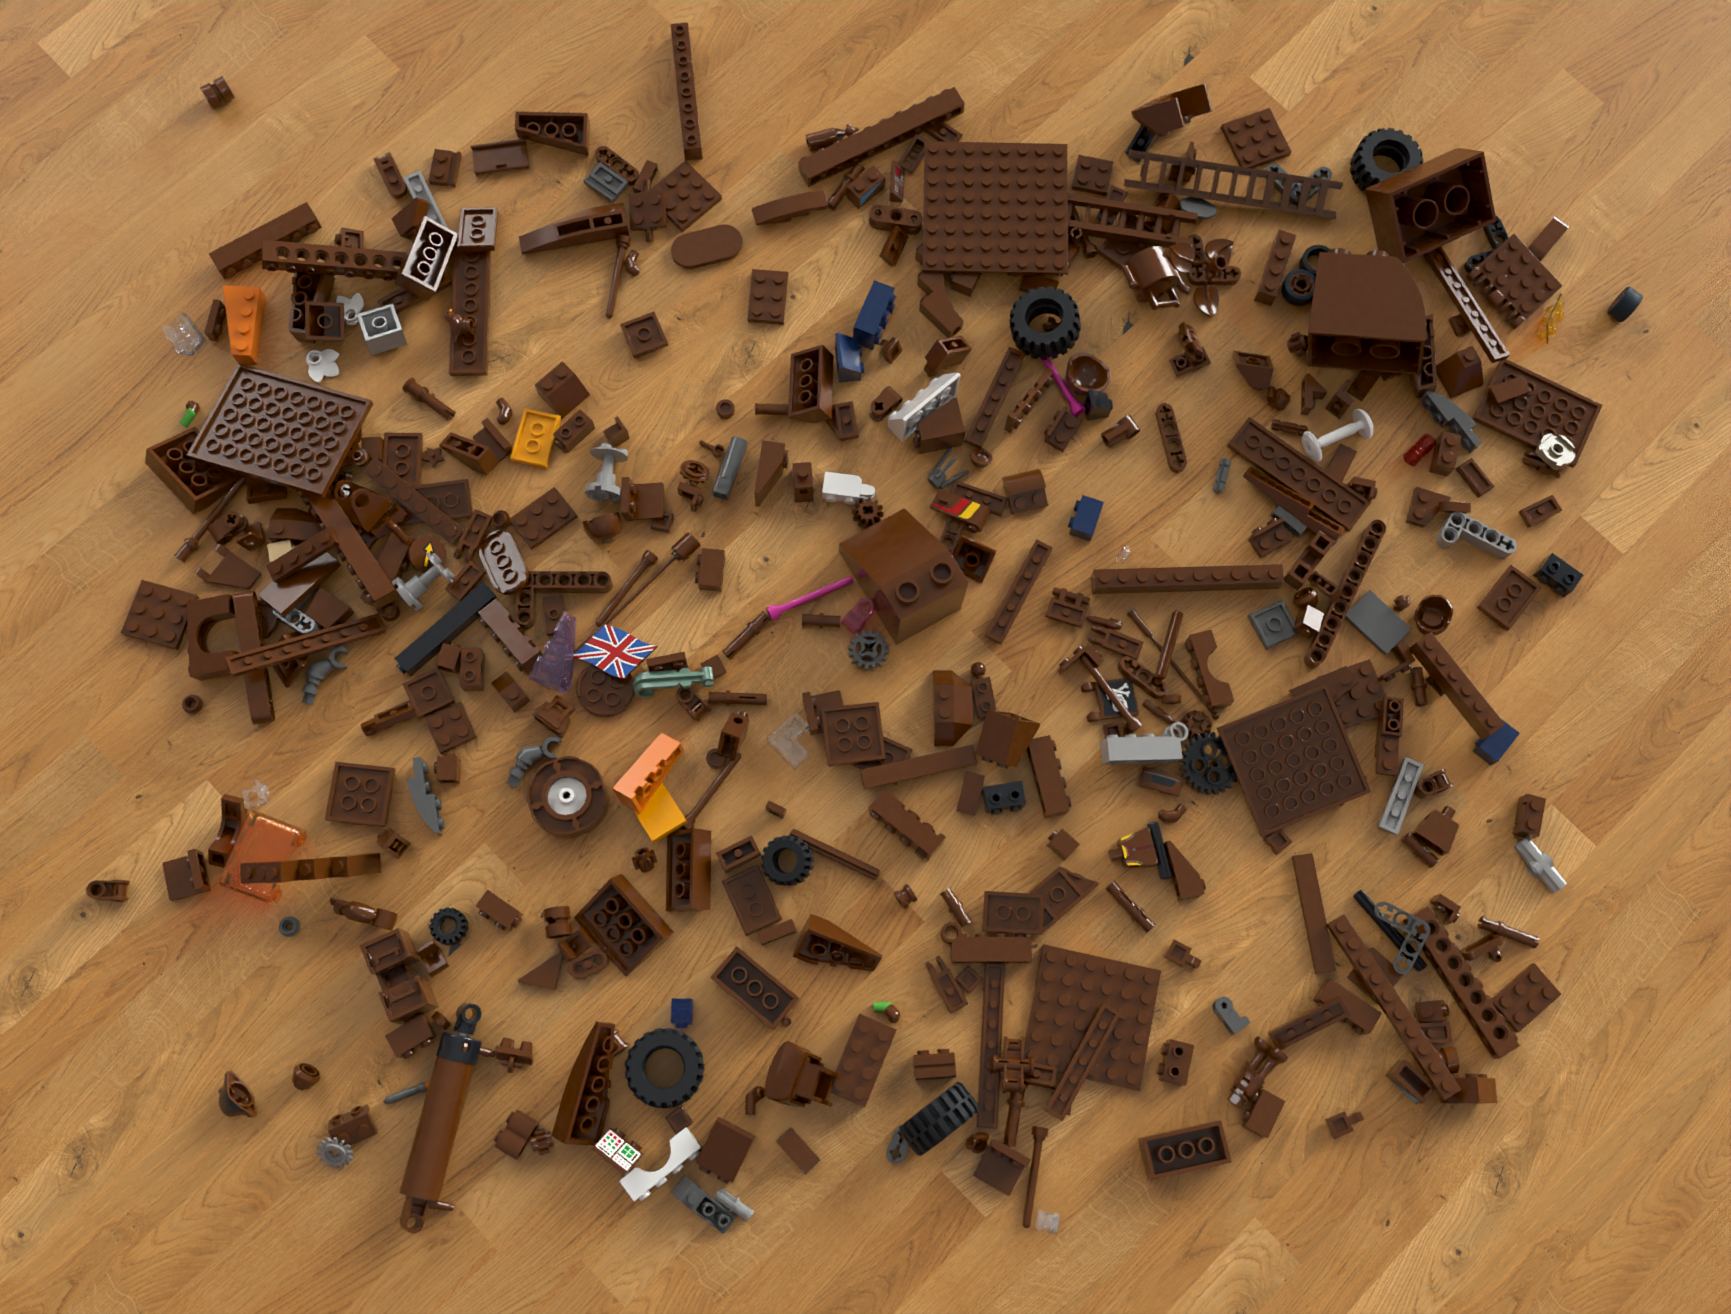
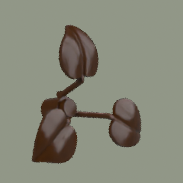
[1169,239,1234,317]

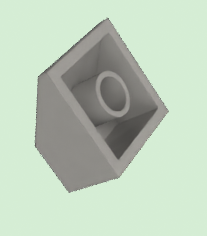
[357,304,407,355]

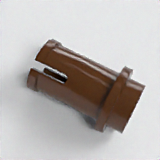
[1068,227,1082,246]

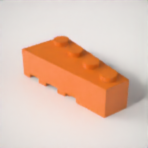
[223,285,266,365]
[613,733,684,814]

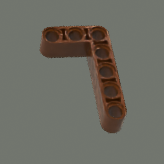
[515,571,613,630]

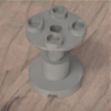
[584,443,628,503]
[392,553,454,611]

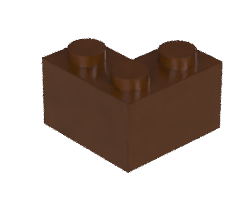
[1440,1074,1497,1104]

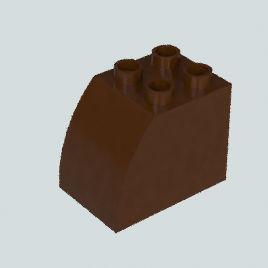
[1308,248,1426,375]

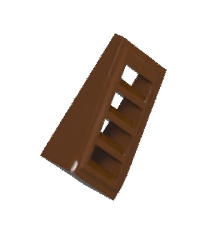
[898,134,927,174]

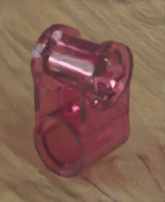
[841,598,874,635]

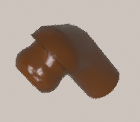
[624,250,640,276]
[745,1086,765,1115]

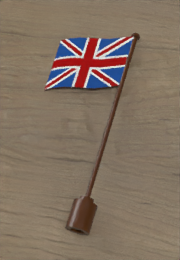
[568,532,701,679]

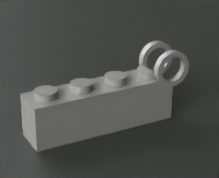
[1100,722,1188,765]

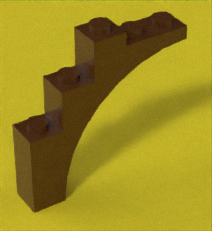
[915,243,964,338]
[240,853,381,884]

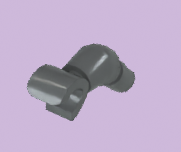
[302,646,349,705]
[506,737,562,788]

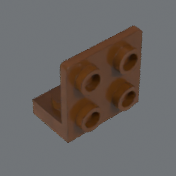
[621,477,664,521]
[802,690,844,735]
[162,849,211,901]
[973,1139,1031,1196]

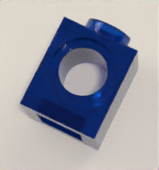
[671,998,693,1028]

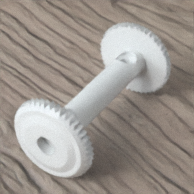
[1302,409,1373,462]

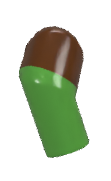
[179,400,200,428]
[873,1002,900,1023]

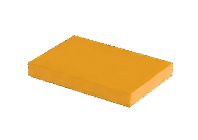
[510,408,561,469]
[633,783,688,843]

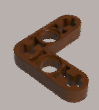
[1187,234,1241,286]

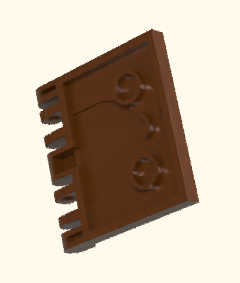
[1465,234,1562,329]

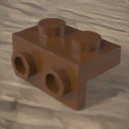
[244,475,287,504]
[328,1104,378,1146]

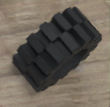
[429,907,468,945]

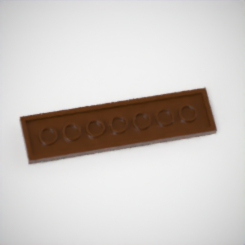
[449,238,491,376]
[1227,417,1371,533]

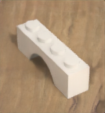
[620,1127,702,1201]

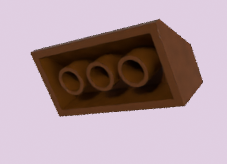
[788,345,834,423]
[666,828,711,912]

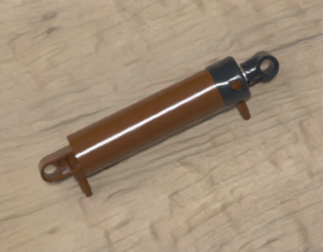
[399,1003,495,1234]

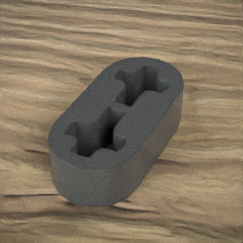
[886,1125,909,1164]

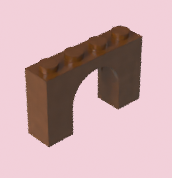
[186,594,239,681]

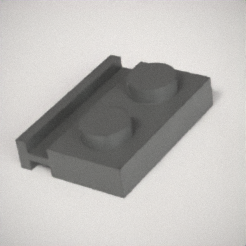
[584,162,629,204]

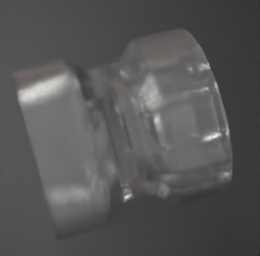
[1035,1209,1059,1234]

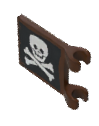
[1081,678,1139,722]

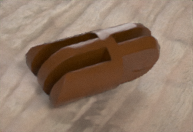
[1522,451,1563,478]

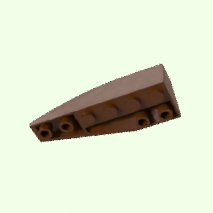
[519,202,629,254]

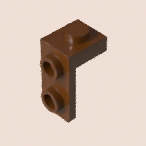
[1168,142,1197,182]
[1378,642,1416,682]
[1058,644,1104,675]

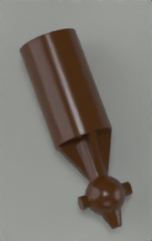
[805,124,859,151]

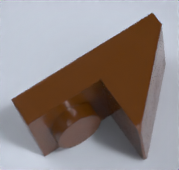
[1300,373,1327,415]

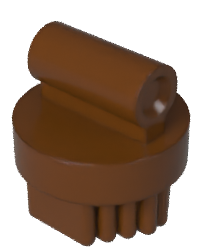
[1267,386,1290,411]

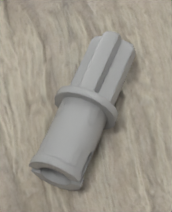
[715,1188,755,1222]

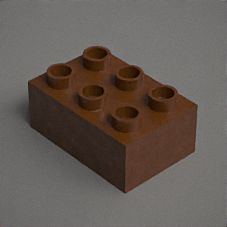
[1365,148,1496,263]

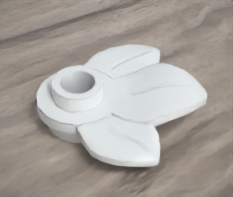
[336,293,364,325]
[306,349,339,383]

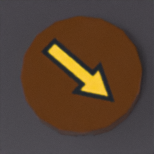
[407,535,446,573]

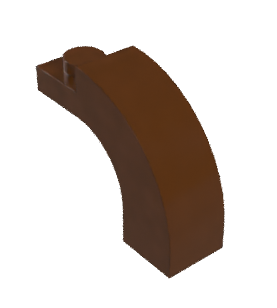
[208,794,248,869]

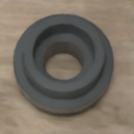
[279,916,300,937]

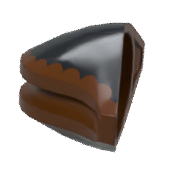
[218,1070,257,1117]

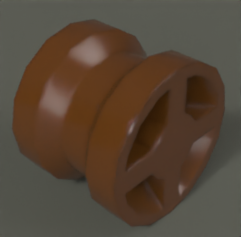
[894,884,918,909]

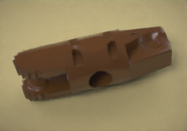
[1178,322,1203,363]

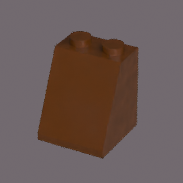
[913,397,966,454]
[975,709,1040,769]
[696,1117,756,1184]

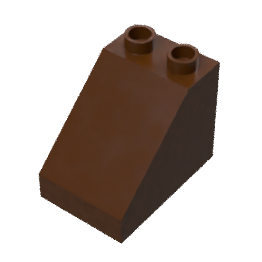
[839,508,968,645]

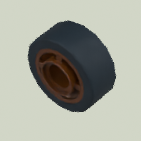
[1281,269,1316,306]

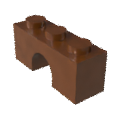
[1284,531,1335,591]

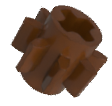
[1287,332,1308,356]
[632,847,658,872]
[530,1128,554,1155]

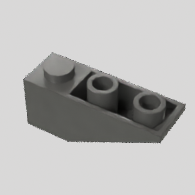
[671,1175,736,1234]

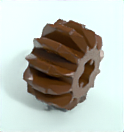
[852,497,884,529]

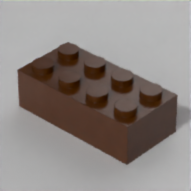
[394,216,458,301]
[711,946,799,1031]
[831,1014,897,1107]
[1138,1121,1232,1180]

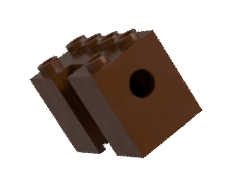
[360,928,438,1024]

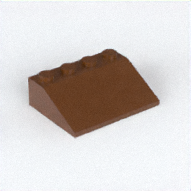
[145,427,241,514]
[574,873,674,977]

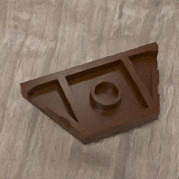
[1029,866,1099,933]

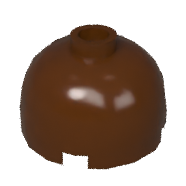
[582,512,622,544]

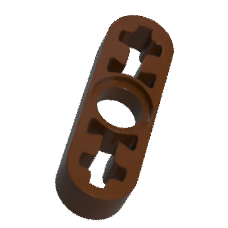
[595,146,639,186]
[1118,656,1168,699]

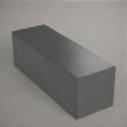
[1271,505,1307,537]

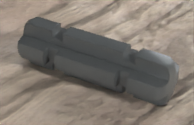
[1213,458,1231,494]

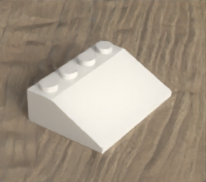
[887,372,961,442]

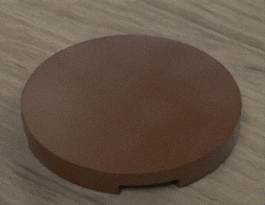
[576,664,635,717]

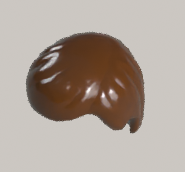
[1414,594,1453,636]

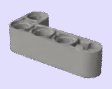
[1436,512,1517,559]

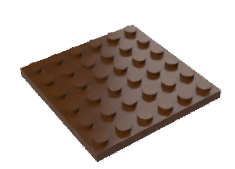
[1217,684,1371,837]
[1024,944,1161,1091]

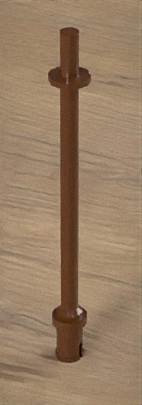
[174,474,245,563]

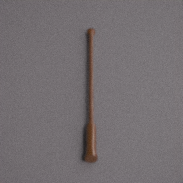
[1127,609,1220,719]

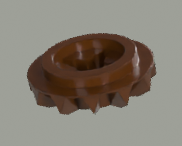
[680,460,710,484]
[1181,710,1212,740]

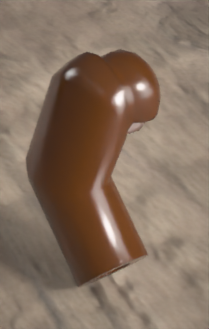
[496,397,512,425]
[1158,804,1187,823]

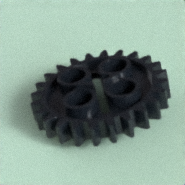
[1179,732,1237,795]

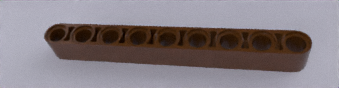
[1304,520,1386,668]

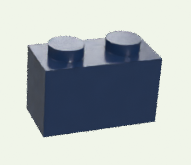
[1068,495,1104,541]
[1473,719,1520,765]

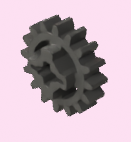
[848,629,889,671]

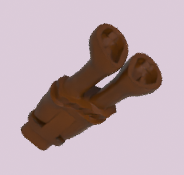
[1227,1036,1288,1108]

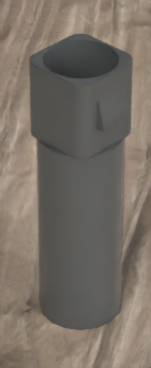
[712,436,748,500]

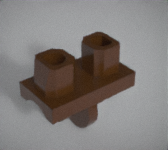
[495,1037,534,1073]

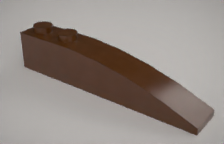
[551,1021,615,1145]

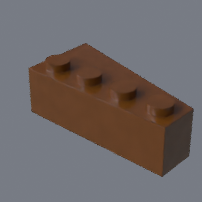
[289,272,336,344]

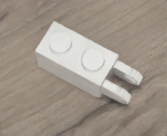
[822,472,876,505]

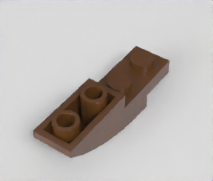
[1374,696,1404,777]

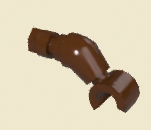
[330,898,397,931]

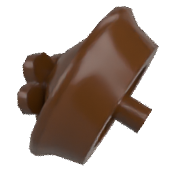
[970,448,993,468]

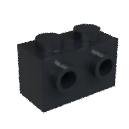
[1533,553,1584,597]
[982,781,1026,815]

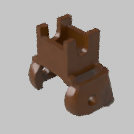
[765,1041,842,1107]

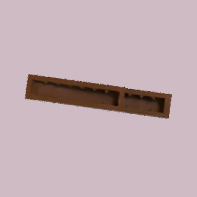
[1243,467,1345,546]

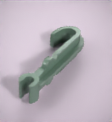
[633,666,713,698]

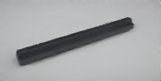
[1353,890,1427,971]

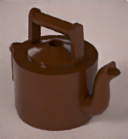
[1122,246,1190,310]

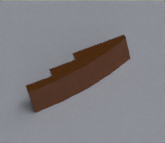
[752,190,828,225]

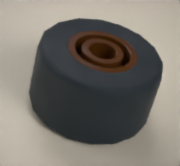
[1607,286,1643,322]

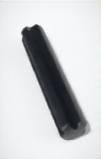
[1147,822,1172,880]

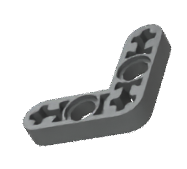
[1266,164,1332,205]
[272,585,320,635]
[1374,901,1430,974]

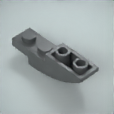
[1420,390,1482,453]
[407,757,445,836]

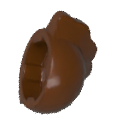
[965,1132,989,1153]

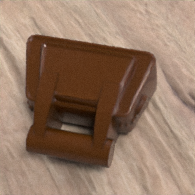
[532,695,576,738]

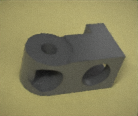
[1212,997,1251,1036]

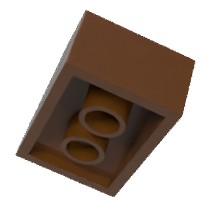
[754,441,789,507]

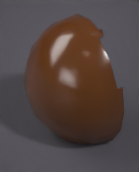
[1066,353,1111,396]

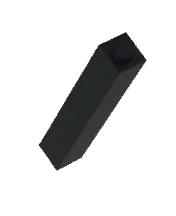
[394,582,499,676]

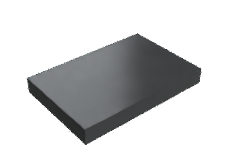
[1345,590,1412,655]

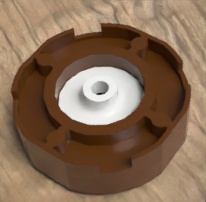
[526,756,609,838]

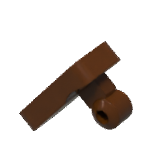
[1460,934,1503,962]

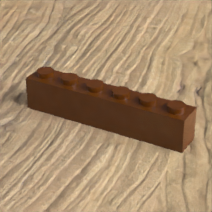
[209,202,322,279]
[1409,632,1505,740]

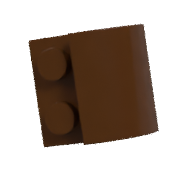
[1002,469,1048,514]

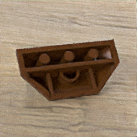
[933,670,973,746]

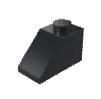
[1125,125,1159,162]
[1083,389,1113,421]

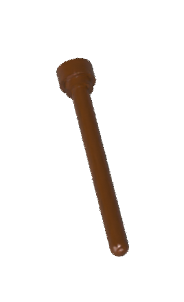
[1071,205,1099,259]
[606,235,631,318]
[596,550,658,627]
[1080,655,1143,733]
[681,752,741,829]
[1022,1126,1049,1228]

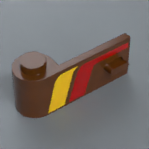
[930,488,991,533]

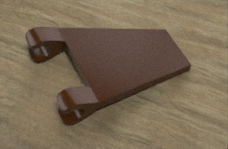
[195,544,261,589]

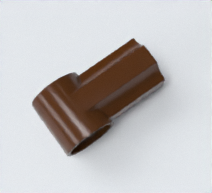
[1101,415,1141,448]

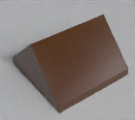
[953,535,997,583]

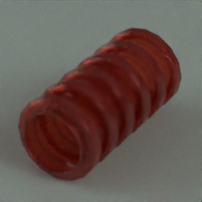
[1403,433,1437,466]

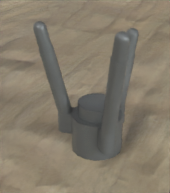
[927,447,969,489]

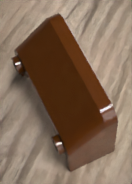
[1131,83,1213,137]

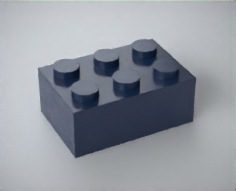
[853,280,896,350]

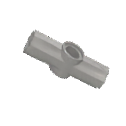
[1514,836,1567,894]

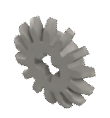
[316,1137,353,1168]

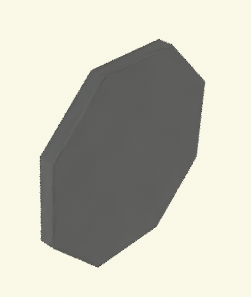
[1180,197,1216,220]

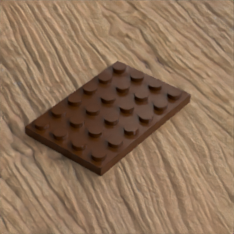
[1472,359,1602,468]

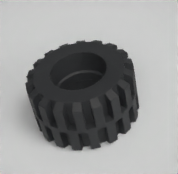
[761,836,814,886]

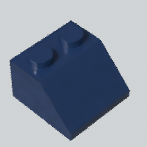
[835,333,864,383]

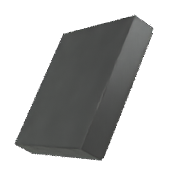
[1248,600,1299,650]

